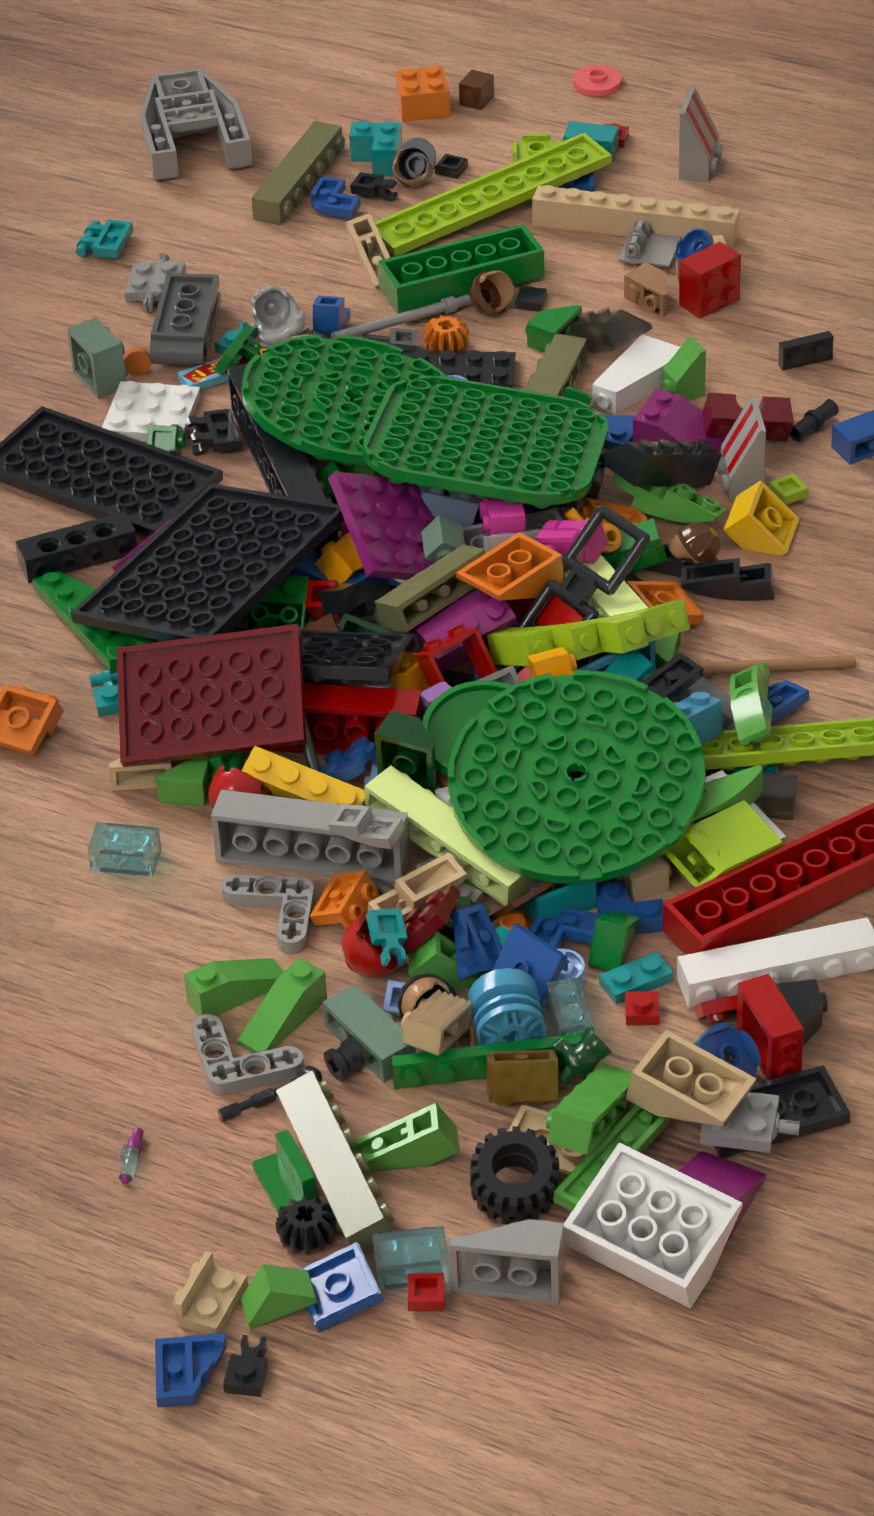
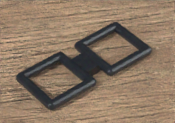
[517,505,651,627]

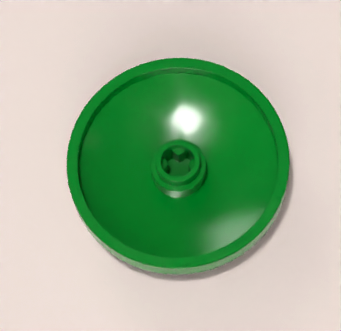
[422,680,512,776]

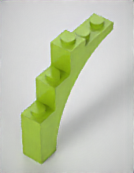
[487,599,690,667]

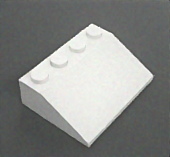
[564,1143,743,1309]

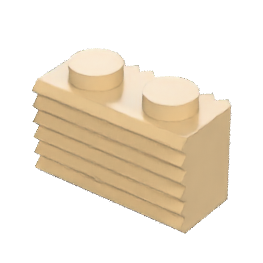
[401,989,472,1056]

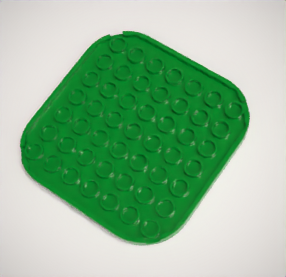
[362,376,609,509]

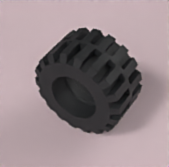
[470,1126,559,1225]

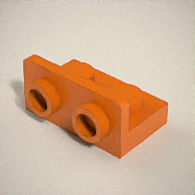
[309,870,380,929]

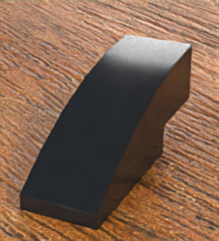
[681,558,774,601]
[318,581,397,615]

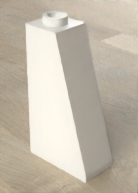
[592,334,680,415]

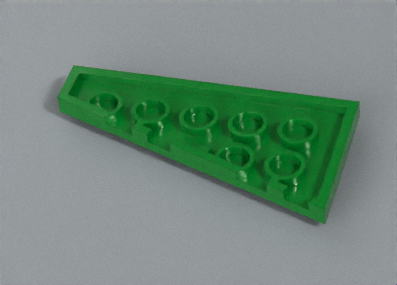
[33,571,163,671]

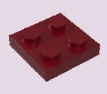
[401,884,461,956]

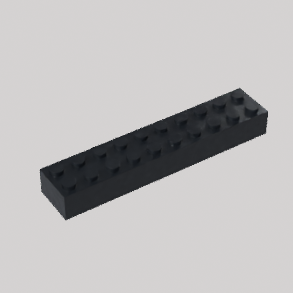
[227,363,342,553]

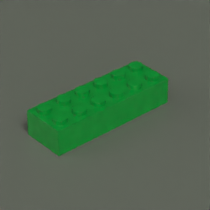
[378,224,545,314]

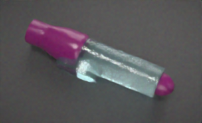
[119,1128,144,1185]

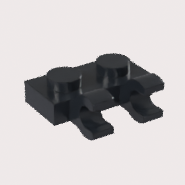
[186,409,241,456]

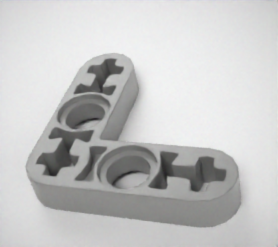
[221,874,315,954]
[192,1014,304,1095]

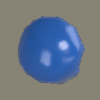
[673,229,714,262]

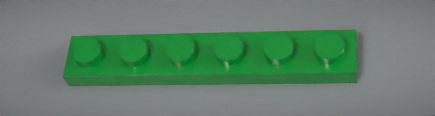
[391,1032,595,1089]

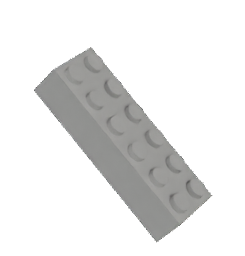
[211,790,410,885]

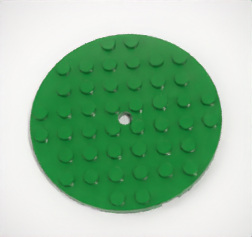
[241,335,447,466]
[448,670,706,884]

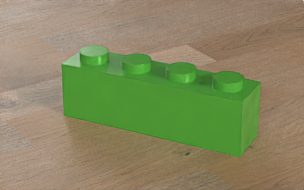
[546,1063,635,1155]

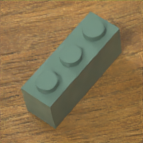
[322,984,416,1083]

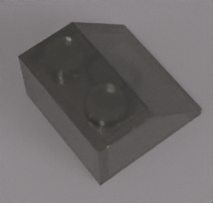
[571,308,653,354]

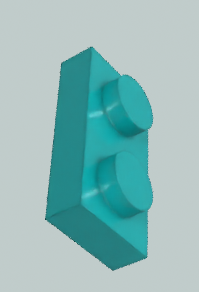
[599,951,673,1005]

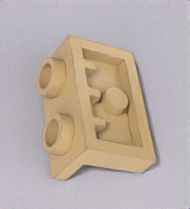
[173,1251,248,1335]

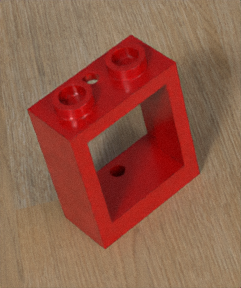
[415,624,497,687]
[736,974,804,1080]

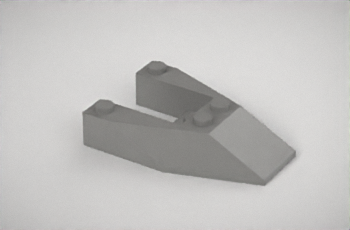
[140,68,253,180]

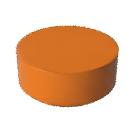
[123,347,151,375]

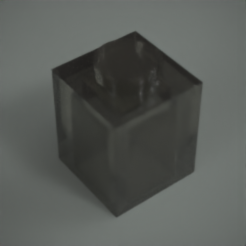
[754,773,797,820]

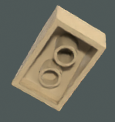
[626,1030,757,1127]

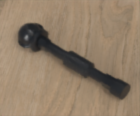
[217,1066,322,1122]

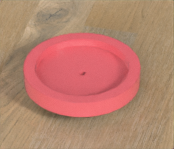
[573,65,622,97]

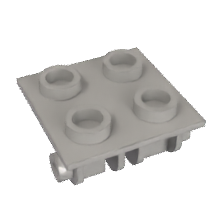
[619,219,681,268]

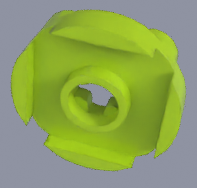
[512,133,561,162]

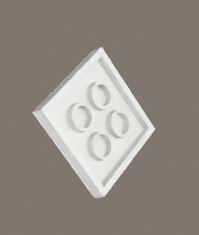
[102,381,201,442]

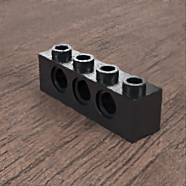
[15,511,137,584]

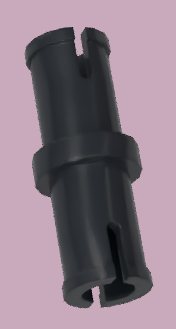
[790,399,839,442]

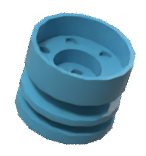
[468,968,547,1045]

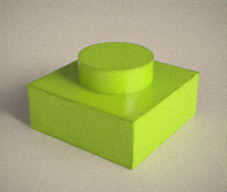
[769,473,809,505]

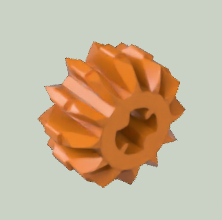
[424,315,469,351]

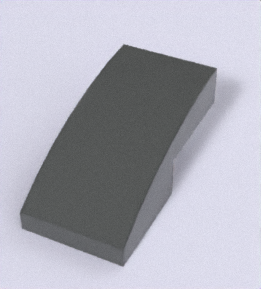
[363,328,418,351]

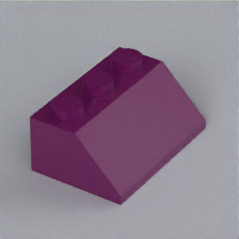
[411,589,517,674]

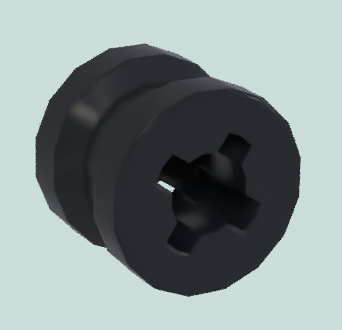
[323,1039,365,1081]

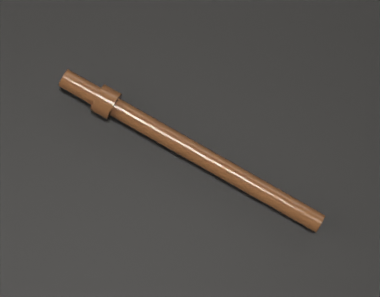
[697,655,856,678]

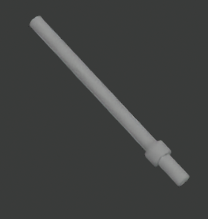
[331,294,472,340]

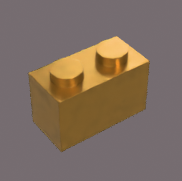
[486,1049,558,1106]

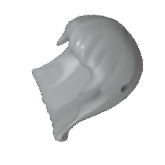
[250,285,305,346]

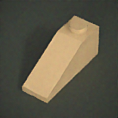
[346,213,390,288]

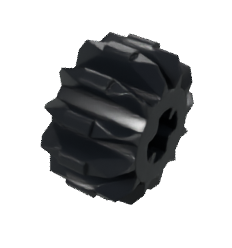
[275,1195,337,1256]

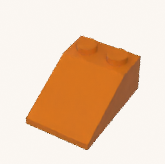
[456,532,563,601]

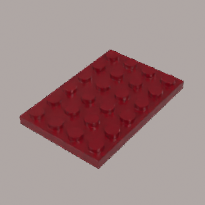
[117,624,307,767]

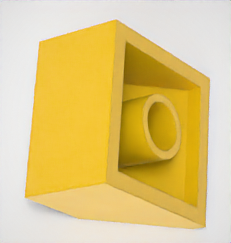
[723,480,800,556]

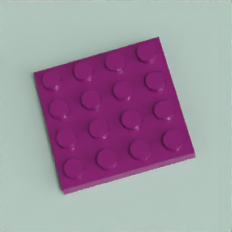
[328,471,435,580]

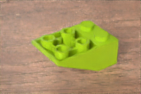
[665,800,784,888]

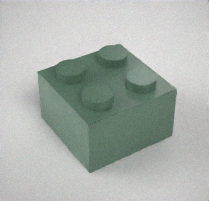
[67,318,128,399]

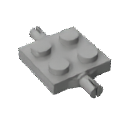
[124,253,186,312]
[680,1092,800,1153]

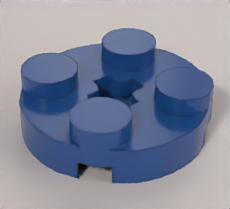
[321,736,376,782]
[694,1023,761,1078]

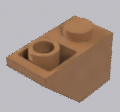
[624,262,667,318]

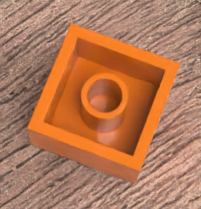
[395,65,451,122]

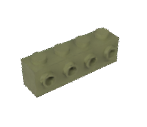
[375,544,486,633]

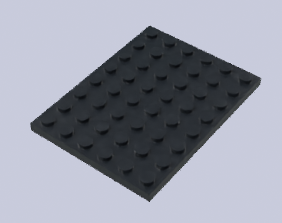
[70,483,344,641]

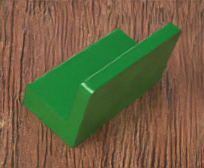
[252,1129,317,1213]

